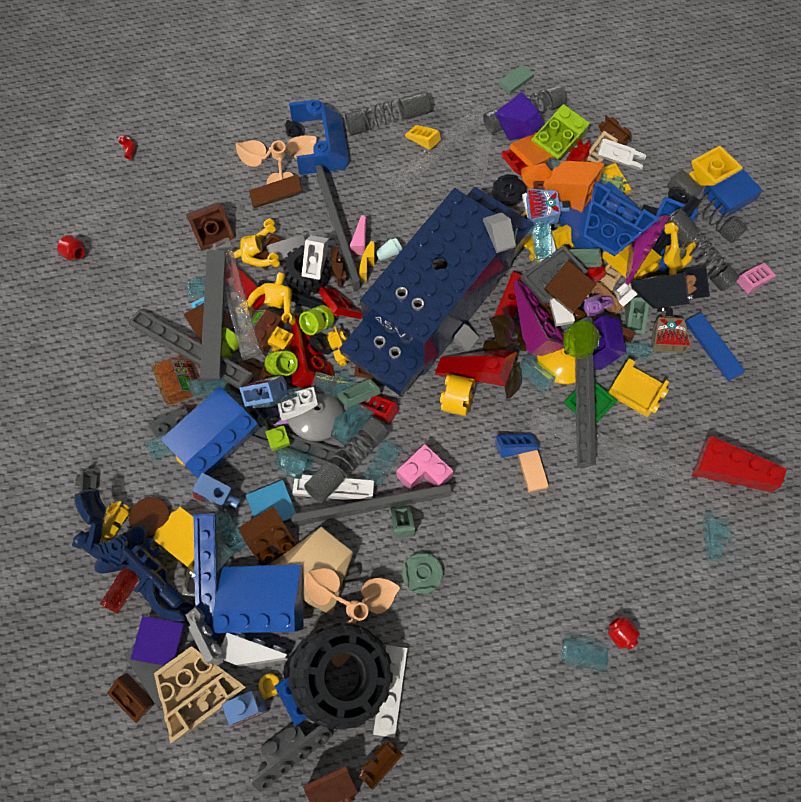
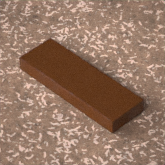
[249,174,303,208]

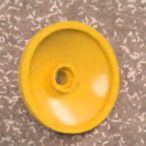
[537,333,576,384]

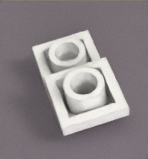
[277,387,318,421]

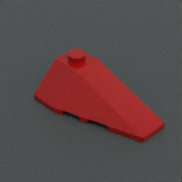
[435,349,517,386]

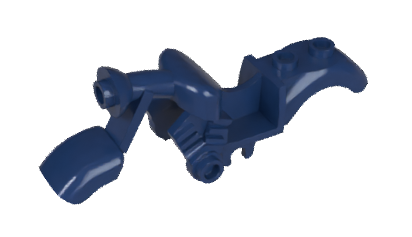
[72,489,195,621]

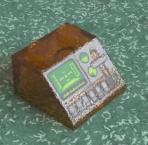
[151,359,204,406]

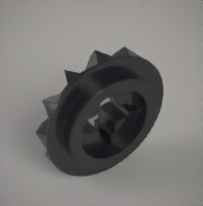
[668,186,690,204]

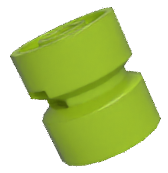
[299,305,334,335]
[222,327,242,359]
[265,351,298,376]

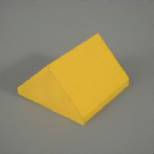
[691,146,743,186]

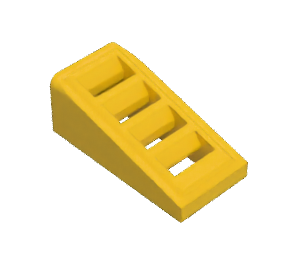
[405,125,441,150]

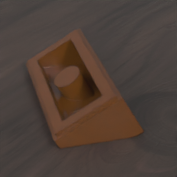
[107,673,155,723]

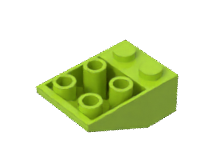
[531,104,590,160]

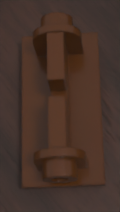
[598,115,632,146]
[358,740,403,790]

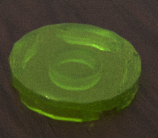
[563,321,600,359]

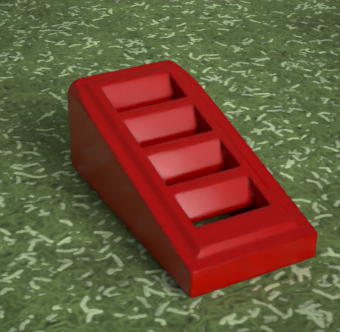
[355,395,399,425]

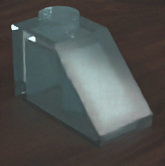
[331,403,373,445]

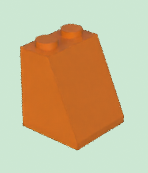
[543,161,604,212]

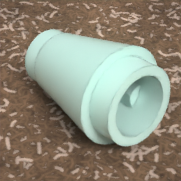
[375,238,402,261]

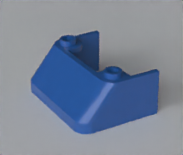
[289,100,349,175]

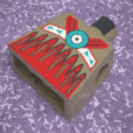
[650,310,691,353]

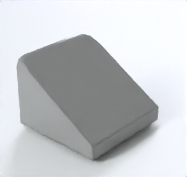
[453,324,479,352]

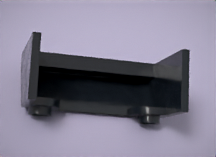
[630,267,710,312]

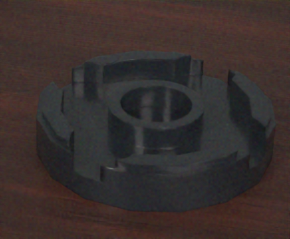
[492,174,527,206]

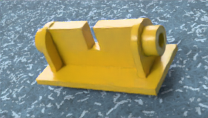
[327,326,353,367]
[101,501,130,542]

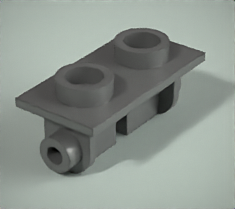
[149,406,189,437]
[74,468,97,512]

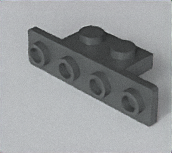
[250,723,333,792]

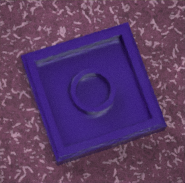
[130,616,185,666]

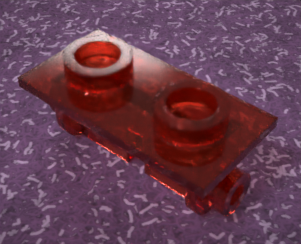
[100,568,139,614]

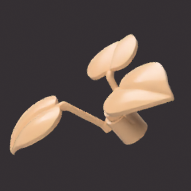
[236,136,317,199]
[305,568,400,667]

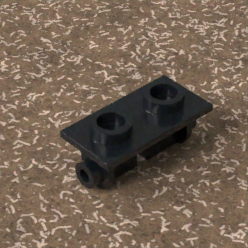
[246,403,278,431]

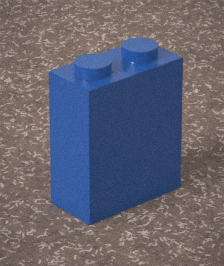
[703,169,763,218]

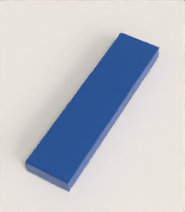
[685,312,745,382]

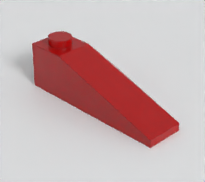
[290,314,336,389]

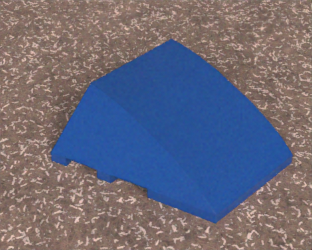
[582,181,660,257]

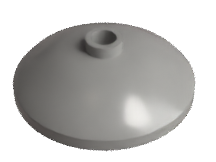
[287,387,344,441]

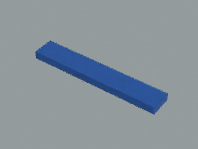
[193,513,219,641]

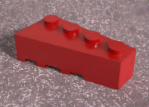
[691,436,787,492]

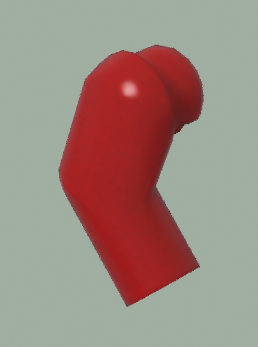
[118,135,136,160]

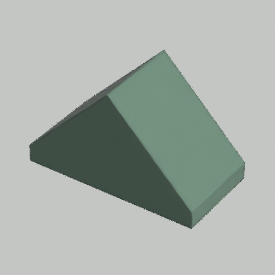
[625,297,649,334]
[390,506,415,539]

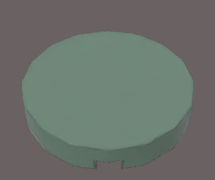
[402,553,443,595]

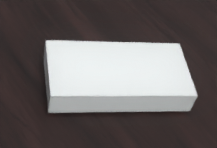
[614,282,637,306]

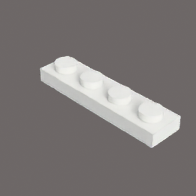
[293,474,374,501]
[373,645,407,738]

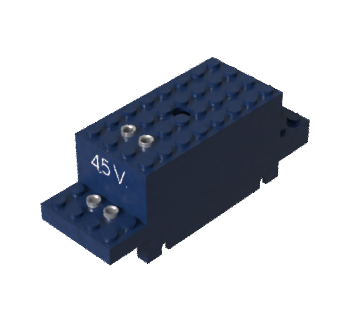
[339,186,535,396]

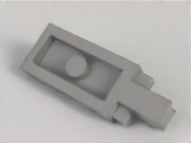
[186,607,224,665]

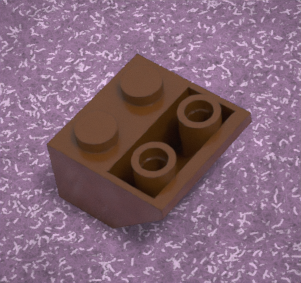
[238,506,297,566]

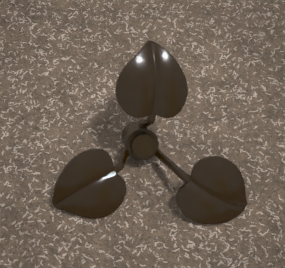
[483,315,527,399]

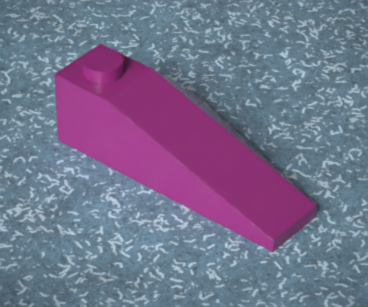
[625,215,669,285]
[514,281,568,356]

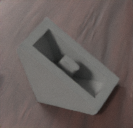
[483,213,516,253]

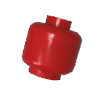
[57,235,85,262]
[608,616,640,650]

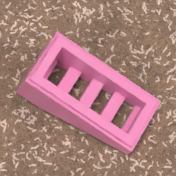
[350,215,366,255]
[737,263,776,294]

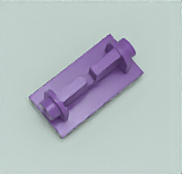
[584,294,613,317]

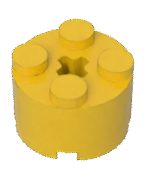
[440,374,475,417]

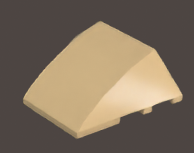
[270,527,353,616]
[154,646,246,744]

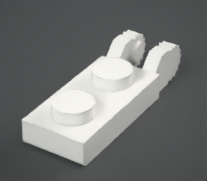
[597,139,646,170]

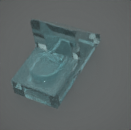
[275,448,308,479]
[702,517,734,561]

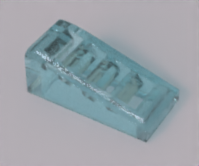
[615,342,654,361]

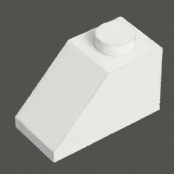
[302,235,329,280]

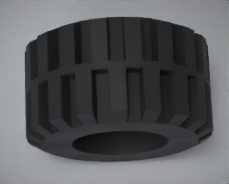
[283,245,330,295]

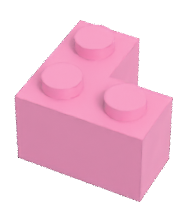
[397,444,453,491]

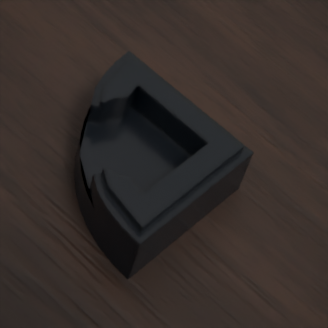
[285,120,304,137]
[309,335,333,355]

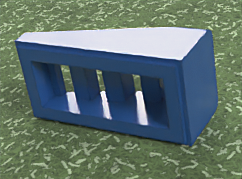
[495,434,539,458]

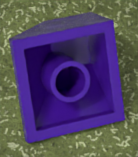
[495,92,545,141]

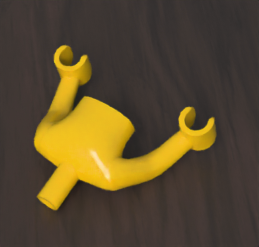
[230,218,280,267]
[663,222,696,275]
[238,272,296,325]

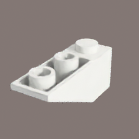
[221,633,289,667]

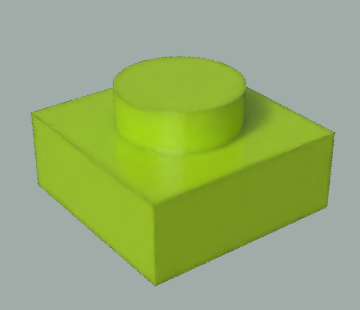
[265,425,290,451]

